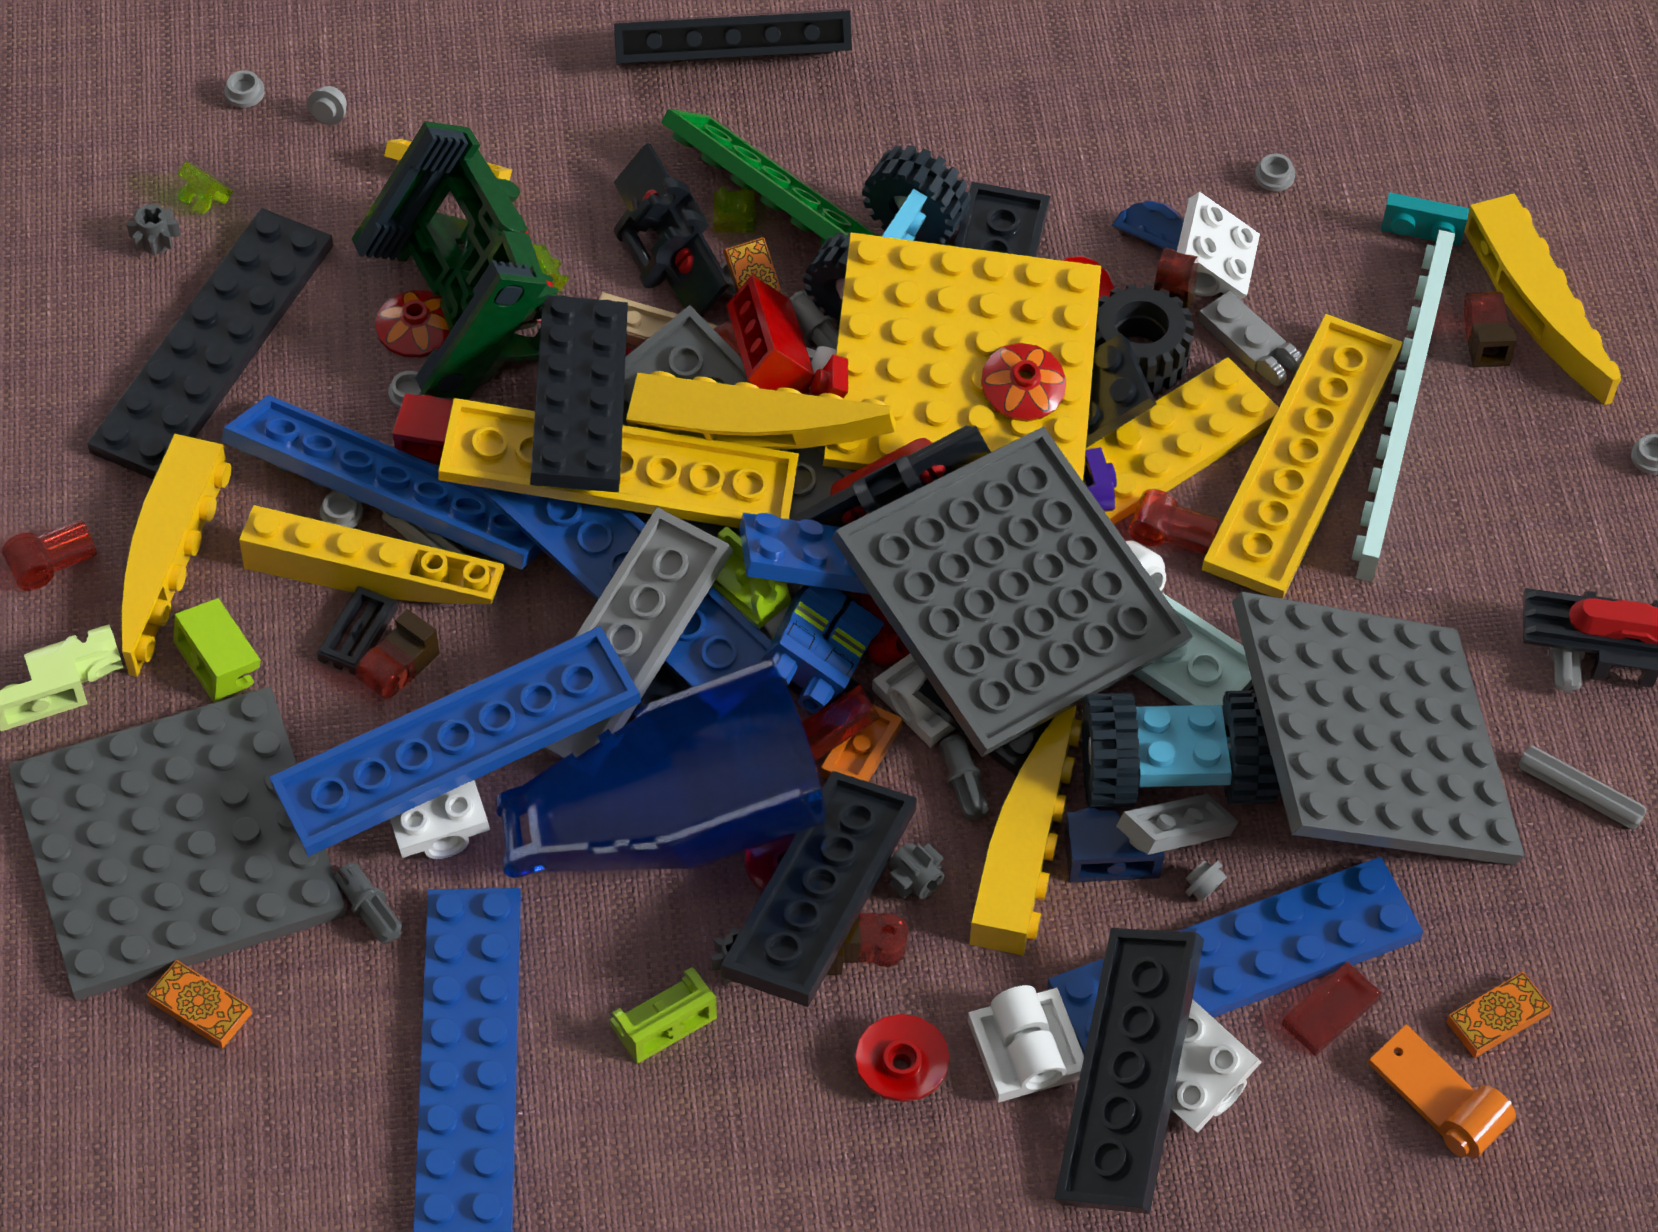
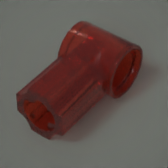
[1128,489,1221,554]
[2,520,97,591]

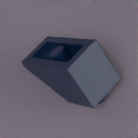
[1064,808,1164,883]

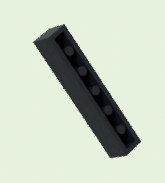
[613,9,852,63]

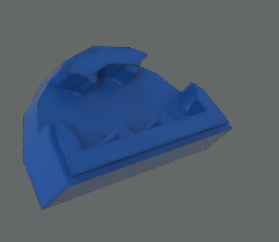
[1111,201,1184,254]

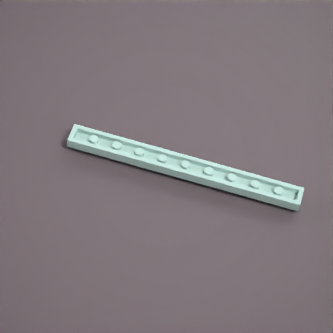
[1351,230,1455,582]

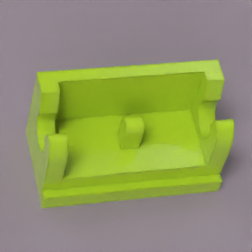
[712,527,792,629]
[173,598,261,703]
[610,967,717,1064]

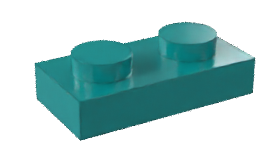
[1381,192,1469,246]

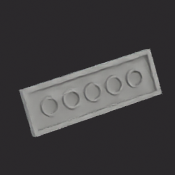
[543,507,734,776]

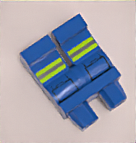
[761,585,884,714]

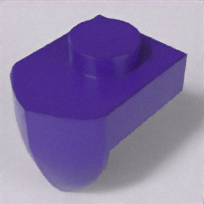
[1083,447,1117,512]

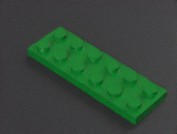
[661,109,879,245]

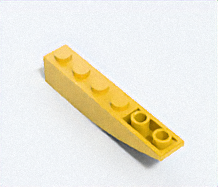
[1464,193,1621,405]
[626,371,896,450]
[122,434,231,677]
[239,505,504,604]
[969,705,1083,956]

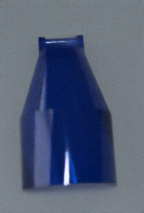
[495,659,826,878]

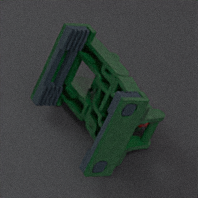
[352,121,564,400]

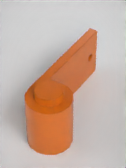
[1367,1024,1516,1159]

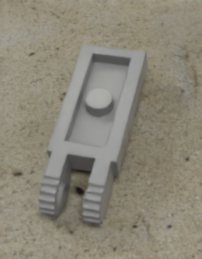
[1198,291,1303,387]

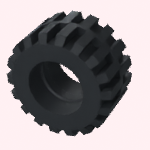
[1094,284,1194,395]

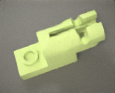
[0,624,123,732]

